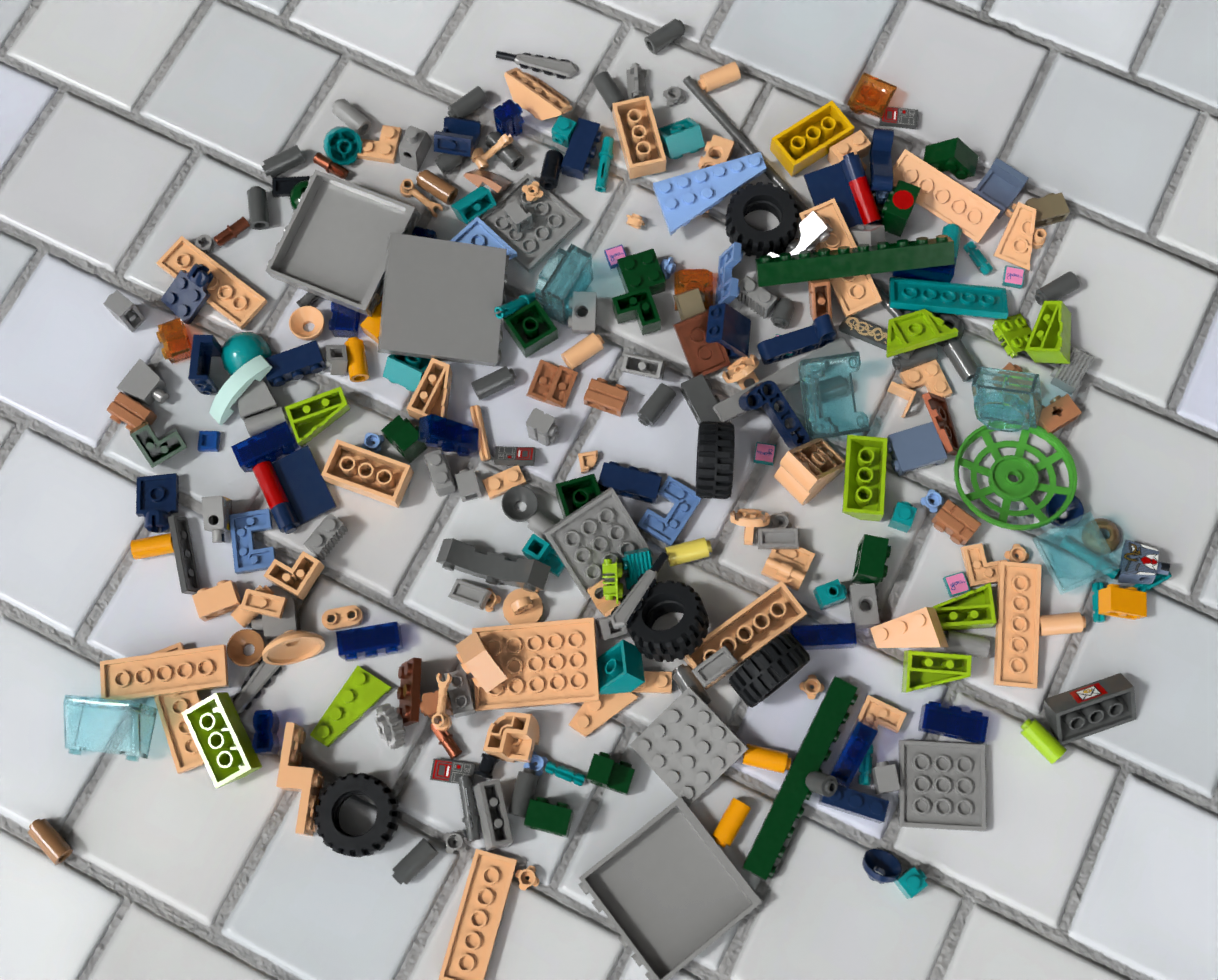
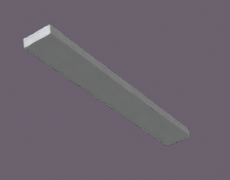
[713,337,853,422]

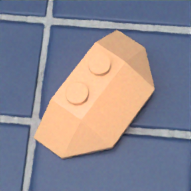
[504,67,572,121]

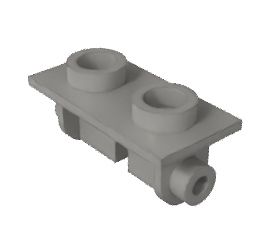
[627,63,646,100]

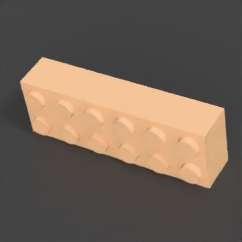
[683,581,807,690]

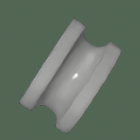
[195,235,215,254]

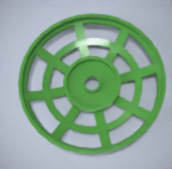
[953,420,1077,530]

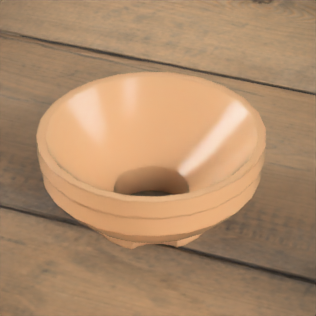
[289,306,325,340]

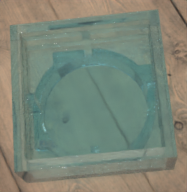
[535,244,593,325]
[972,366,1042,432]
[1032,511,1120,594]

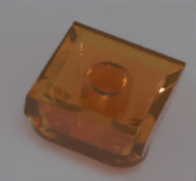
[847,72,897,118]
[674,269,713,311]

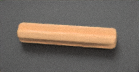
[470,405,491,461]

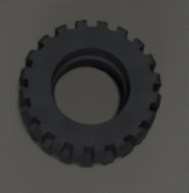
[725,182,799,259]
[696,421,735,499]
[627,581,709,662]
[729,632,810,708]
[314,773,400,857]

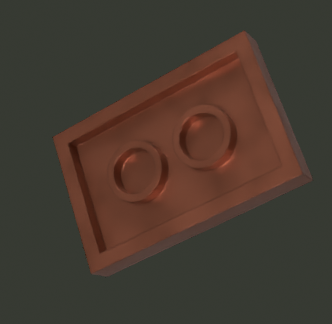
[673,310,731,378]
[396,658,422,726]

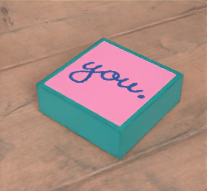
[1002,266,1025,289]
[753,442,776,466]
[943,572,970,597]

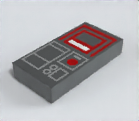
[879,106,918,129]
[494,446,536,466]
[430,758,476,784]

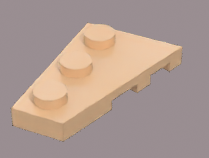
[993,202,1036,271]
[568,692,638,738]

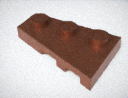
[922,392,960,456]

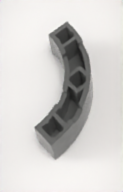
[436,538,551,592]

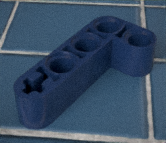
[869,128,894,192]
[757,314,837,365]
[739,381,810,449]

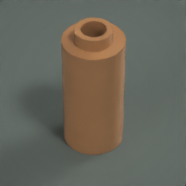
[416,169,458,205]
[28,819,73,865]

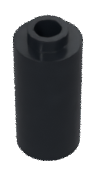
[539,150,563,190]

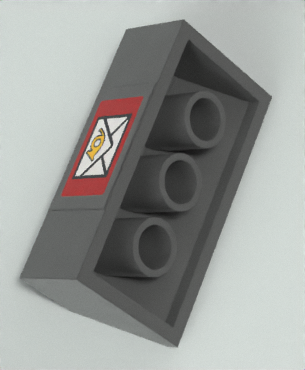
[1043,673,1136,745]

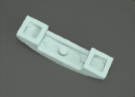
[209,355,273,426]

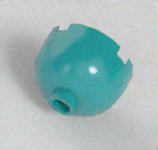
[323,126,362,165]

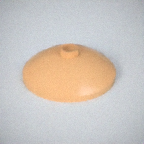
[262,630,325,665]

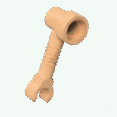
[470,134,514,170]
[400,179,443,218]
[1005,203,1047,249]
[431,673,452,731]

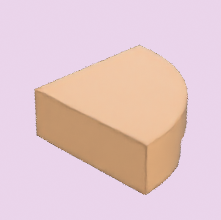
[578,450,598,474]

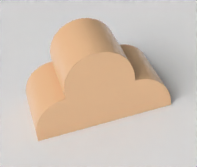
[774,437,845,506]

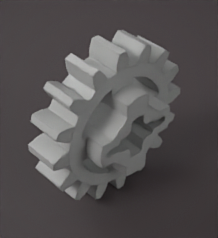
[375,703,406,749]

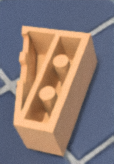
[406,358,452,431]
[870,607,949,648]

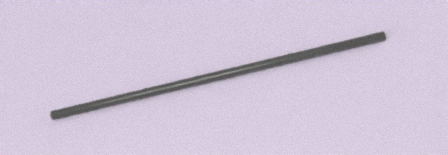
[683,76,904,318]

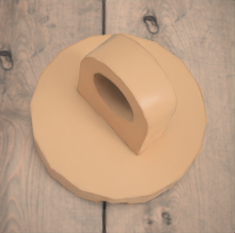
[722,354,759,390]
[730,509,771,545]
[503,588,544,625]

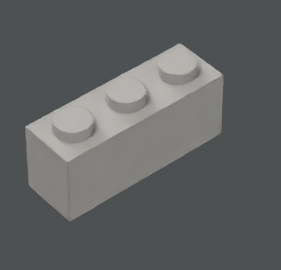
[473,779,513,851]

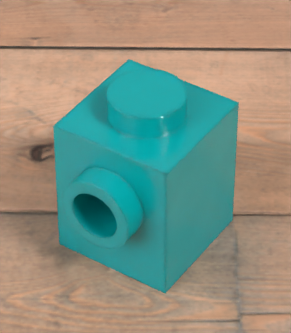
[551,115,576,148]
[888,501,917,533]
[813,579,847,610]
[894,867,928,899]

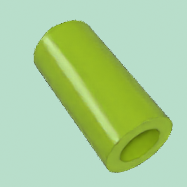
[1020,718,1067,764]

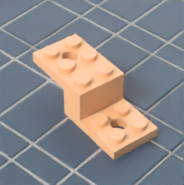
[276,722,324,836]

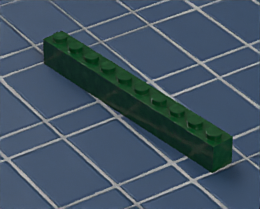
[755,235,955,287]
[741,676,859,881]

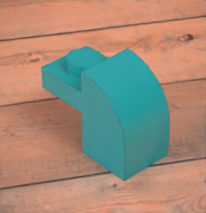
[522,534,565,577]

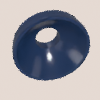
[1045,494,1084,529]
[862,849,902,884]

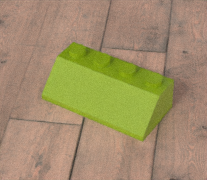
[842,434,888,522]
[182,692,262,789]

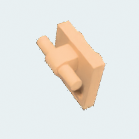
[761,546,815,591]

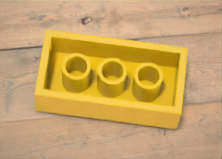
[770,101,855,177]

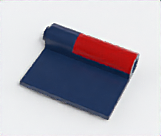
[804,152,882,228]
[252,445,337,534]

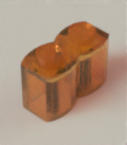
[156,318,192,364]

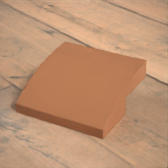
[464,169,511,193]
[526,359,578,408]

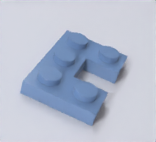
[715,242,743,305]
[637,476,703,546]
[229,508,276,574]

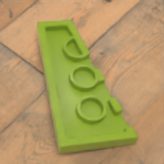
[310,665,393,747]

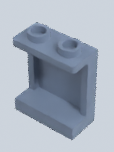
[972,158,1029,219]
[887,422,948,476]

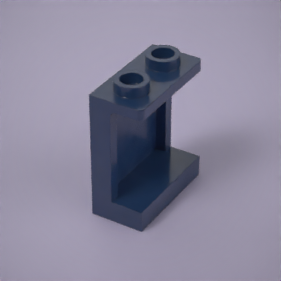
[434,117,481,157]
[706,303,751,359]
[188,334,222,395]

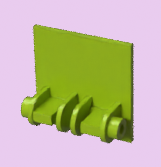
[992,313,1032,358]
[602,557,624,604]

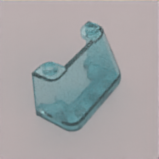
[798,352,870,439]
[63,695,158,762]

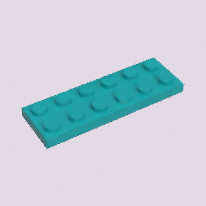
[889,277,1009,319]

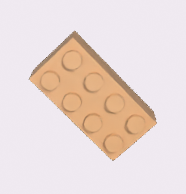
[612,96,666,179]
[321,439,414,508]

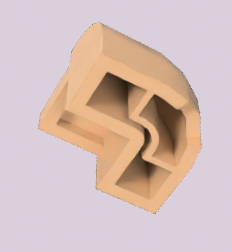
[483,712,539,763]

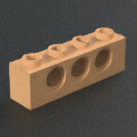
[698,135,735,213]

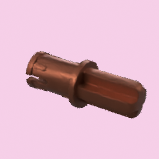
[313,152,349,179]
[214,216,250,246]
[430,719,462,759]

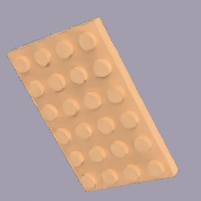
[472,617,600,711]

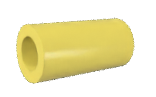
[665,537,712,567]

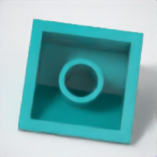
[658,117,705,159]
[382,354,431,392]
[597,640,645,695]

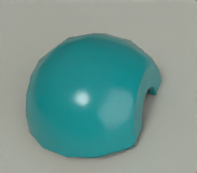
[221,332,272,375]

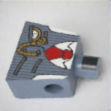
[1118,540,1170,584]

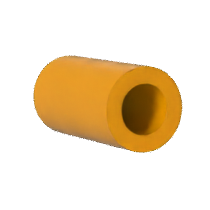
[344,337,369,382]
[130,533,174,560]
[742,743,791,774]
[712,798,751,848]

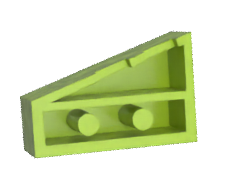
[1025,301,1072,364]
[285,386,350,447]
[933,583,997,631]
[902,650,972,693]

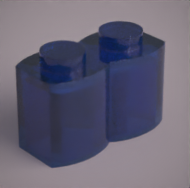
[253,710,279,756]

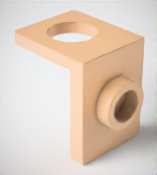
[887,381,916,418]
[587,579,621,617]

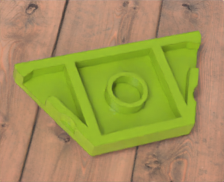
[886,309,958,358]

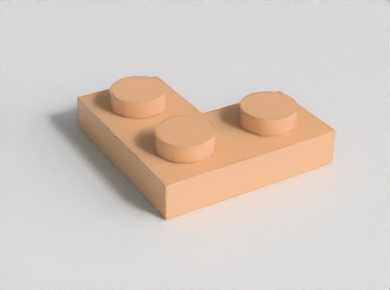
[357,125,402,164]
[899,359,953,398]
[960,543,1007,587]
[850,695,907,743]

